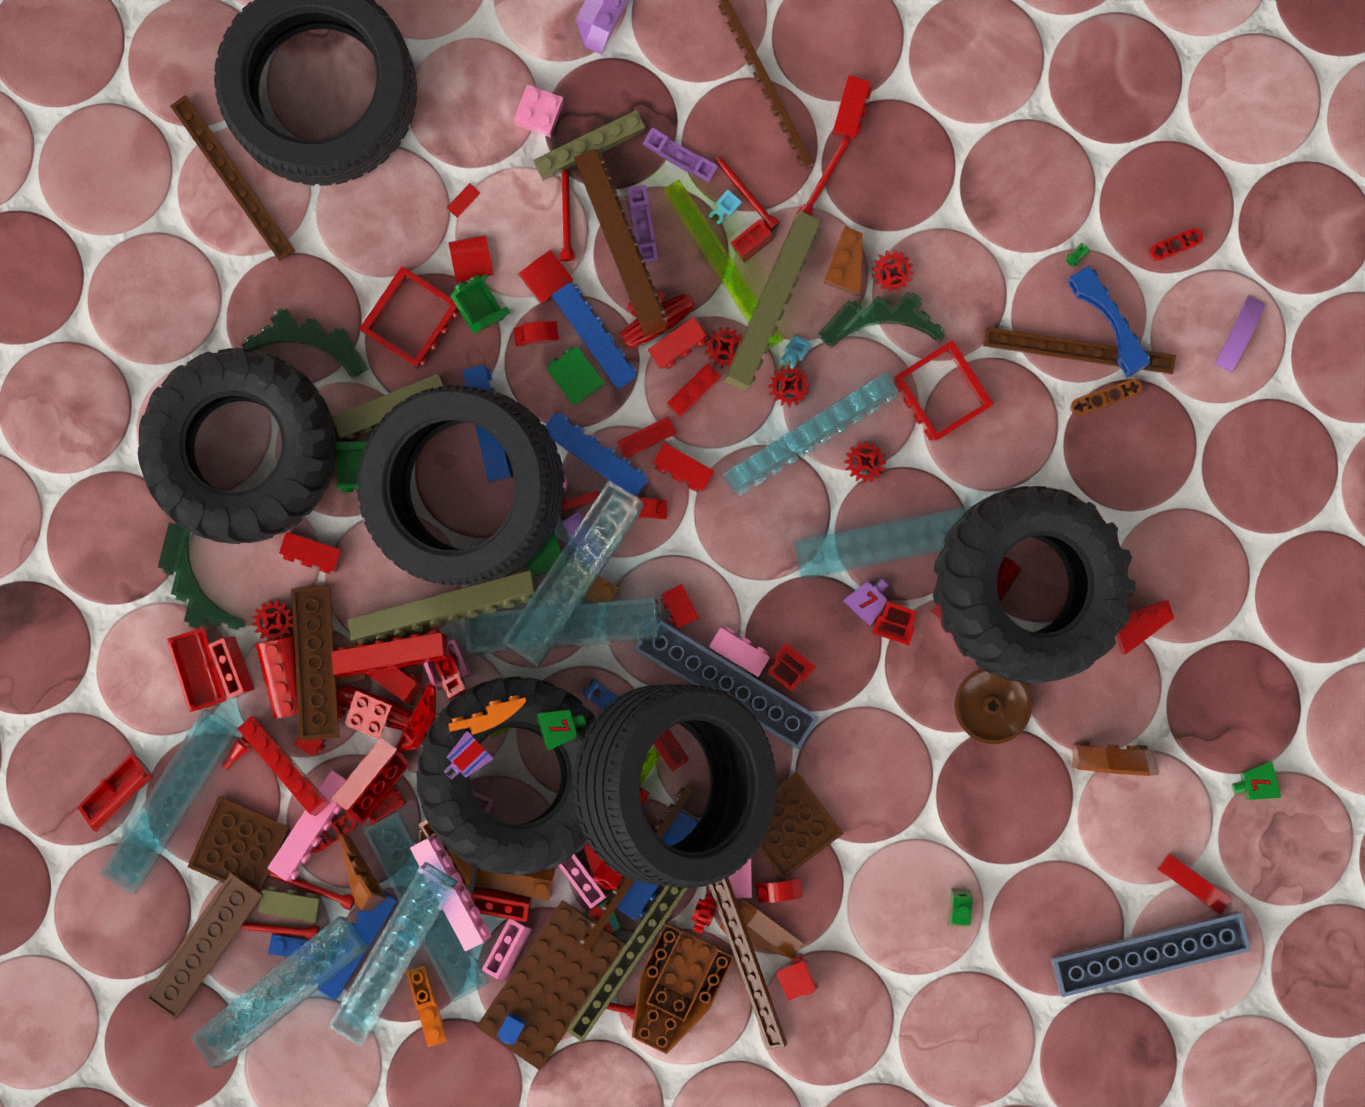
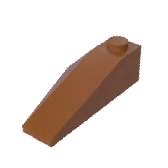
[339,834,388,912]
[474,866,556,900]
[719,898,804,959]

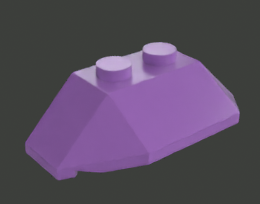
[576,0,629,55]

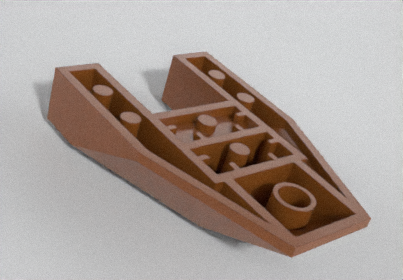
[1072,741,1159,776]

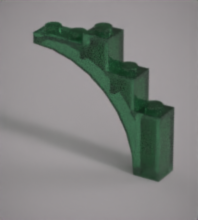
[817,291,946,349]
[241,308,369,379]
[158,523,247,631]

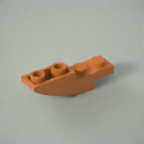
[448,695,526,735]
[406,966,447,1047]

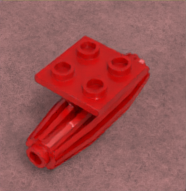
[619,289,695,349]
[337,685,412,740]

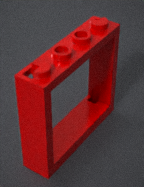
[359,266,460,369]
[893,340,994,443]

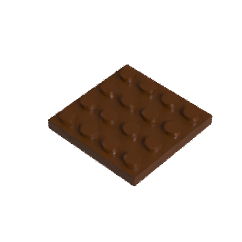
[758,772,844,880]
[187,796,290,892]

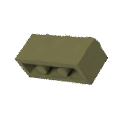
[258,886,322,922]

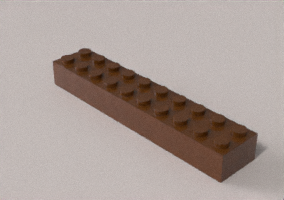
[574,149,668,338]

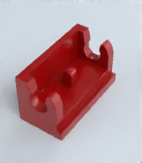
[730,219,774,263]
[654,729,690,772]
[369,787,407,825]

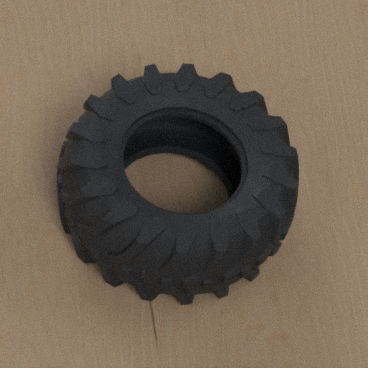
[137,348,336,544]
[933,486,1136,683]
[416,677,596,875]

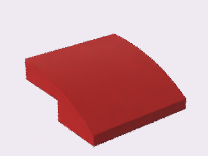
[448,235,494,282]
[518,250,574,304]

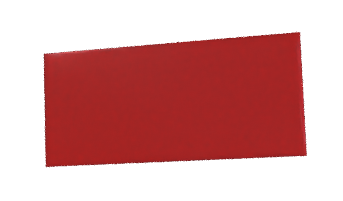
[447,183,480,218]

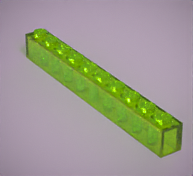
[663,179,783,352]

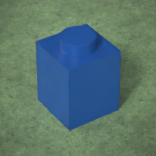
[497,1012,527,1045]

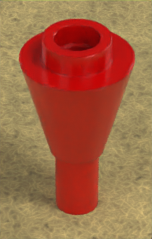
[222,737,251,770]

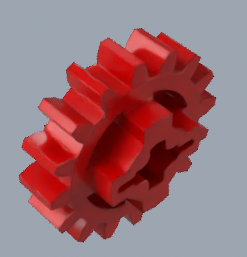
[871,250,914,292]
[705,327,742,369]
[768,365,810,407]
[844,441,886,483]
[252,600,293,641]
[691,891,717,934]

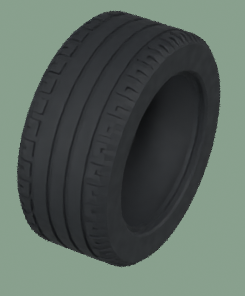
[214,0,417,186]
[357,385,565,585]
[572,684,777,888]

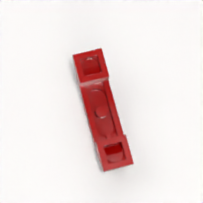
[423,628,467,700]
[1157,854,1232,915]

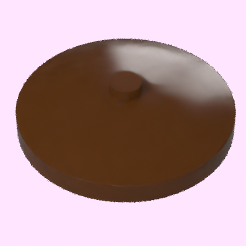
[954,669,1032,744]

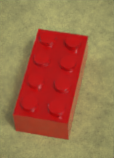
[332,738,411,825]

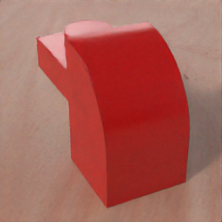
[513,321,559,347]
[622,498,667,520]
[593,861,623,890]
[756,878,803,903]

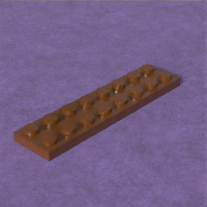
[291,585,340,741]
[143,872,263,1021]

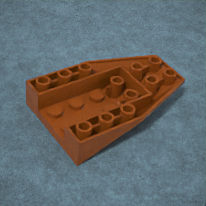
[632,921,735,1054]

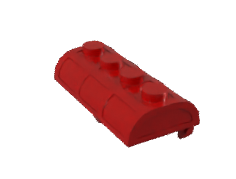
[167,627,227,712]
[255,635,298,719]
[77,753,153,832]

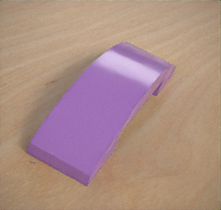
[643,128,718,183]
[627,185,659,263]
[1214,296,1265,372]

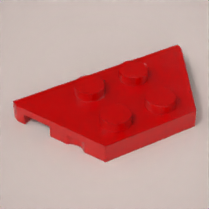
[394,683,436,752]

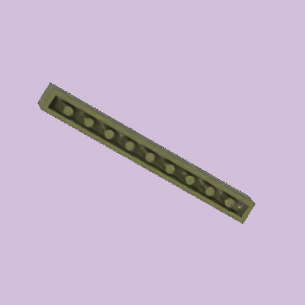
[723,211,820,391]
[348,571,539,646]
[567,886,688,1042]

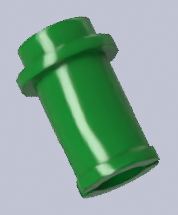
[1065,243,1090,267]

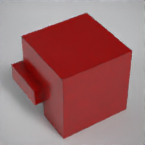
[872,602,917,646]
[767,643,816,691]
[776,953,819,1001]

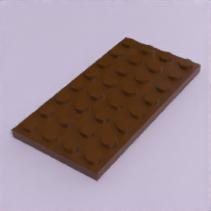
[476,899,626,1071]

